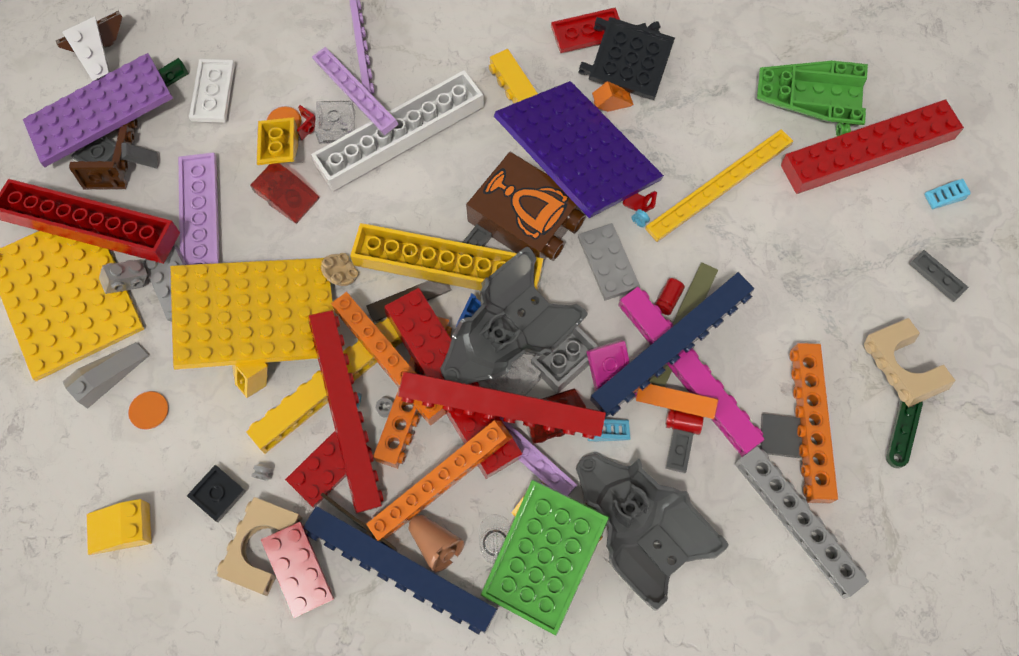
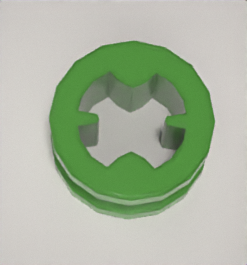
[836,123,851,136]

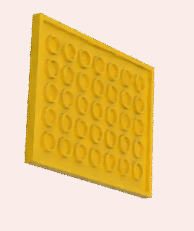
[0,231,145,381]
[170,258,334,370]

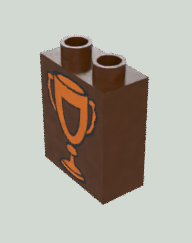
[466,151,586,262]

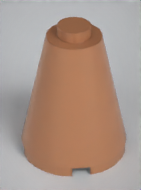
[408,515,464,572]

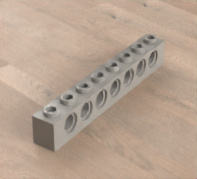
[735,446,869,599]

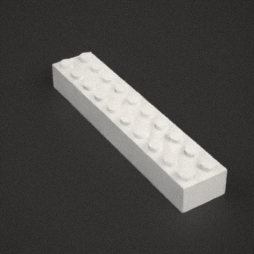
[311,70,484,191]

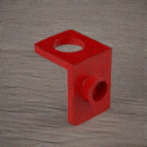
[297,105,318,140]
[623,191,657,212]

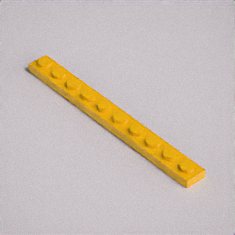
[645,129,793,242]

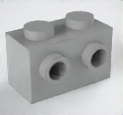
[99,260,147,294]

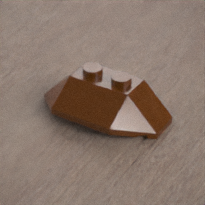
[56,10,122,52]

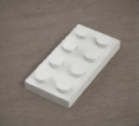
[189,59,235,123]

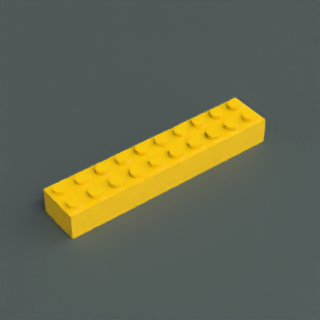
[350,223,543,301]

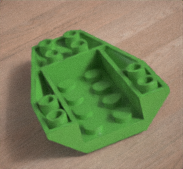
[757,60,868,125]

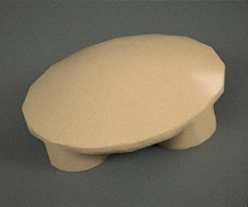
[321,253,358,286]

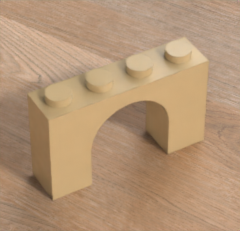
[864,318,956,407]
[217,497,303,596]

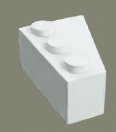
[62,16,109,81]

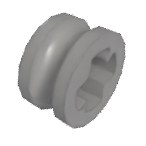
[376,398,393,417]
[251,466,272,480]

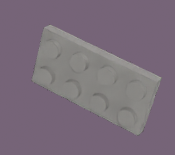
[578,223,640,301]
[143,244,186,322]

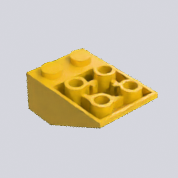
[232,363,268,398]

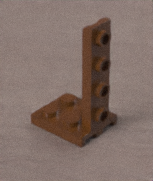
[69,118,138,190]

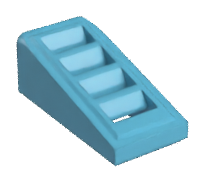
[924,179,970,209]
[588,419,630,442]

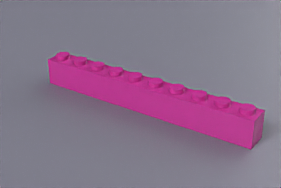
[618,287,765,457]

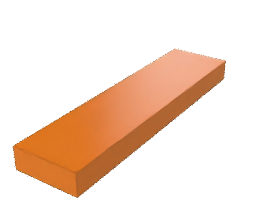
[636,384,719,419]

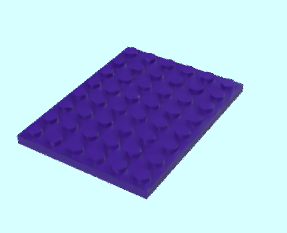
[493,81,664,218]

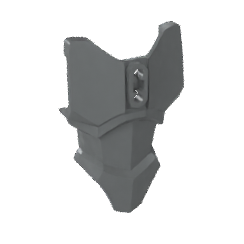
[440,247,588,384]
[576,453,729,611]

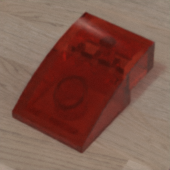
[250,163,319,224]

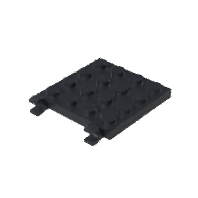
[578,17,675,100]

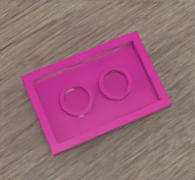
[586,340,637,398]

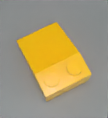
[257,117,299,165]
[87,499,152,555]

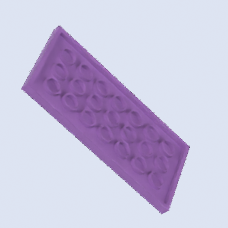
[23,53,173,168]

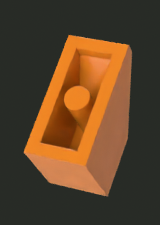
[592,81,634,112]

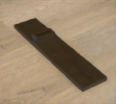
[366,280,452,322]
[321,493,397,552]

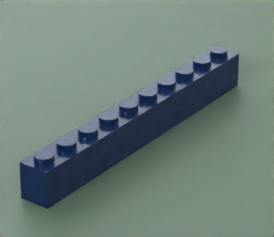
[590,272,755,417]
[303,506,497,635]

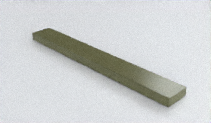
[650,262,718,387]

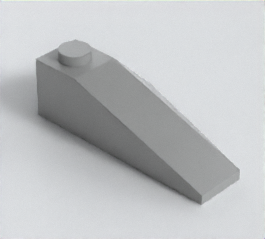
[63,342,149,409]

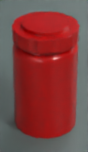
[654,278,685,315]
[665,409,704,435]

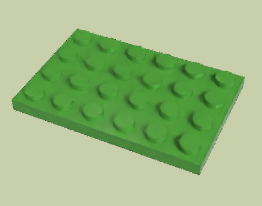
[481,479,610,636]

